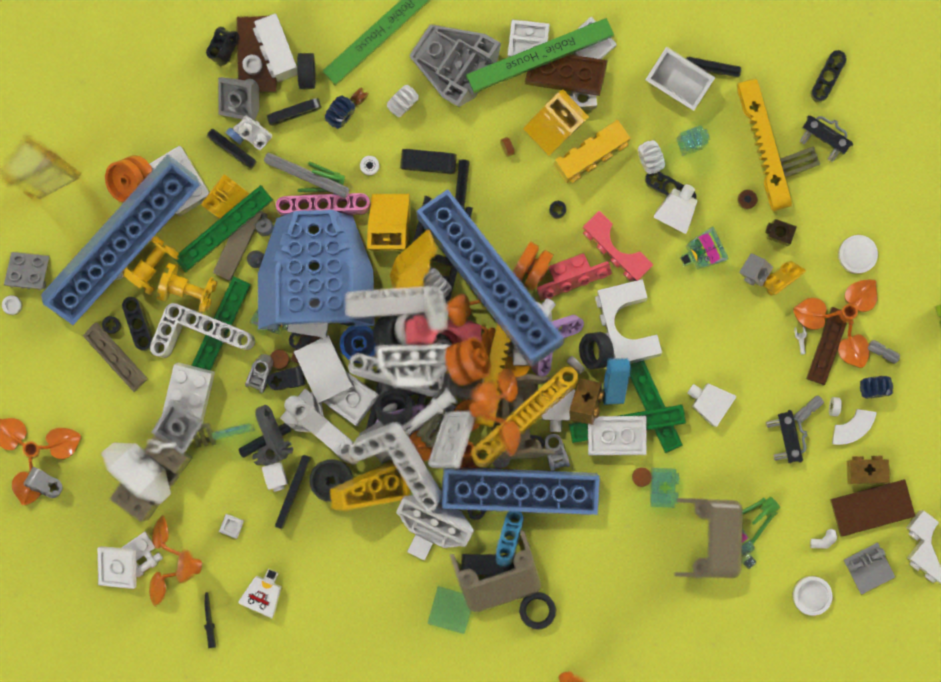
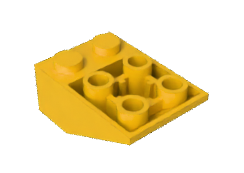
[523,90,589,156]
[367,194,410,251]
[389,230,437,289]

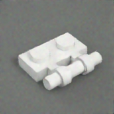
[122,531,163,578]

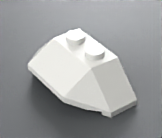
[376,345,450,387]
[101,443,171,505]
[396,496,474,548]

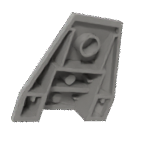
[409,24,501,107]

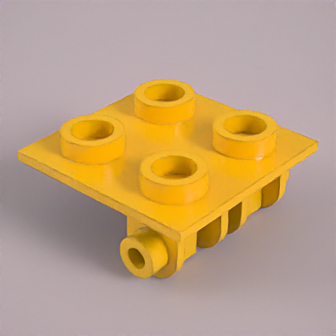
[201,174,249,219]
[763,261,806,296]

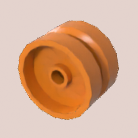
[105,155,153,202]
[513,241,554,291]
[445,337,491,386]

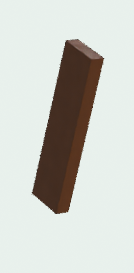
[806,307,847,385]

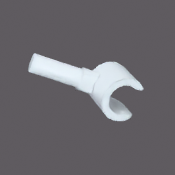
[794,326,807,354]
[147,440,176,453]

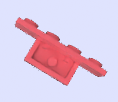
[537,253,612,300]

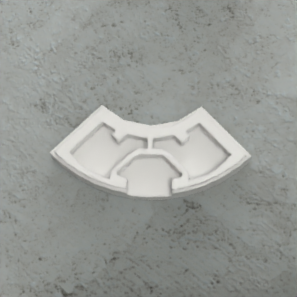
[832,409,877,445]

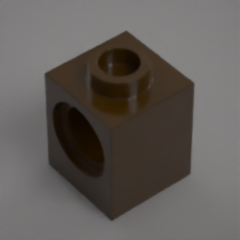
[765,219,797,246]

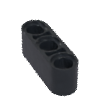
[400,149,457,174]
[122,297,153,351]
[461,554,516,575]

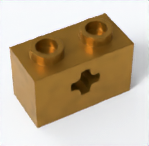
[569,378,605,425]
[847,456,890,484]

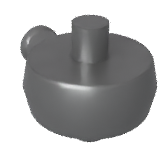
[256,213,274,236]
[247,250,264,268]

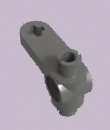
[252,405,293,466]

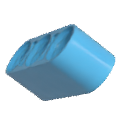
[603,358,630,405]
[496,511,523,567]

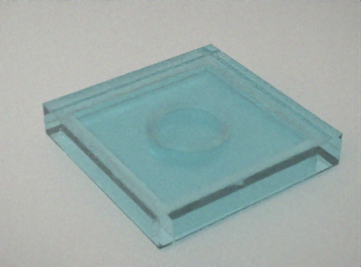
[212,423,255,440]
[427,586,471,634]

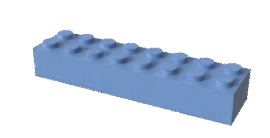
[441,467,600,515]

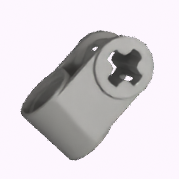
[245,354,273,393]
[544,433,570,471]
[23,467,62,498]

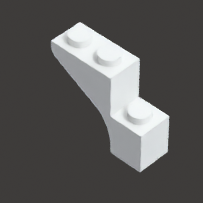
[906,510,941,583]

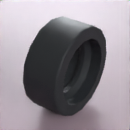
[297,53,315,89]
[579,332,614,369]
[375,390,413,425]
[519,592,556,629]

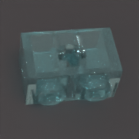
[676,125,710,156]
[650,468,679,508]

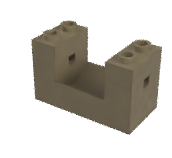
[110,435,193,522]

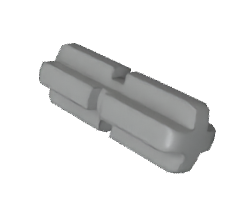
[868,340,900,364]
[794,396,824,423]

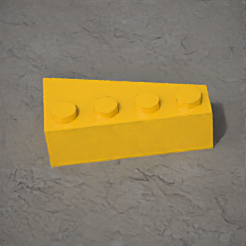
[554,120,631,184]
[330,460,410,510]

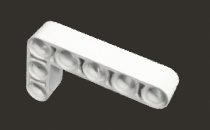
[345,286,447,330]
[150,303,255,358]
[348,339,451,396]
[350,423,442,512]

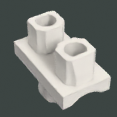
[233,115,272,150]

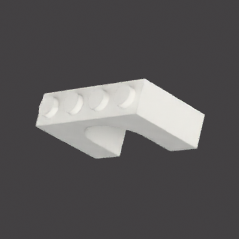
[595,279,662,364]

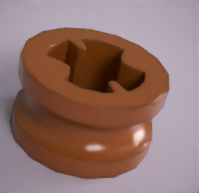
[350,87,369,106]

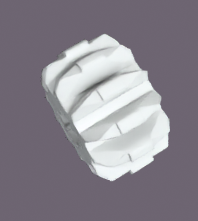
[387,85,419,117]
[638,140,665,174]
[423,267,452,298]

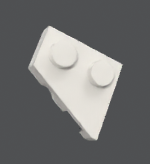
[508,20,550,57]

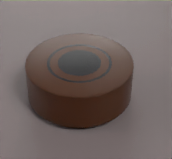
[737,190,757,209]

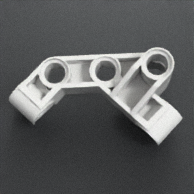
[280,389,360,465]

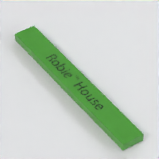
[322,0,430,86]
[466,18,614,93]

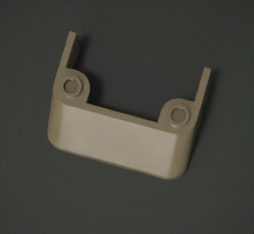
[491,374,555,459]
[675,498,743,578]
[450,530,541,613]

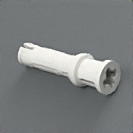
[402,388,457,435]

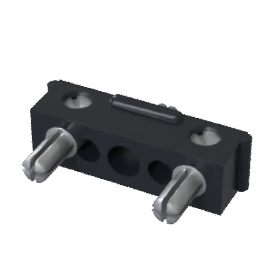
[799,115,853,162]
[766,410,807,463]

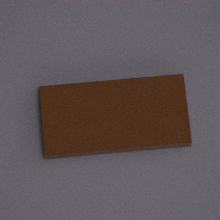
[237,16,277,93]
[525,55,608,96]
[830,479,916,537]

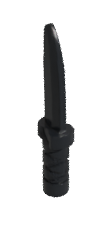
[204,592,216,648]

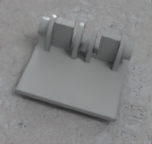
[4,252,49,290]
[844,543,895,595]

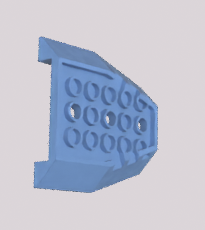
[258,210,375,330]

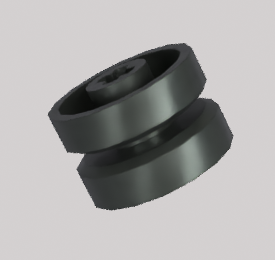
[373,314,403,347]
[310,460,353,502]

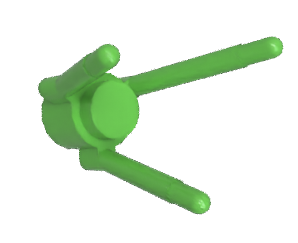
[297,162,345,192]
[743,496,780,543]

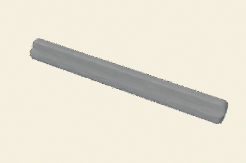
[264,153,350,198]

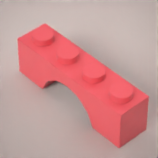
[582,211,653,281]
[406,316,481,346]

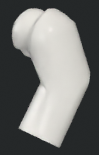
[810,529,837,549]

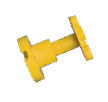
[121,235,179,295]
[157,263,217,314]

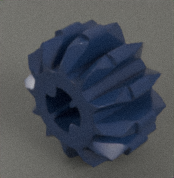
[325,95,355,129]
[860,376,893,399]

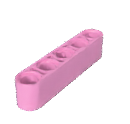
[276,193,370,216]

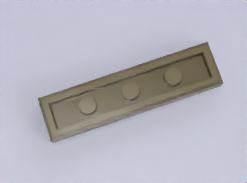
[213,211,263,281]
[83,322,148,392]

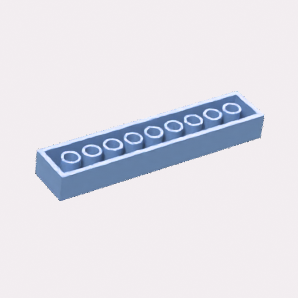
[41,154,200,325]
[417,189,564,367]

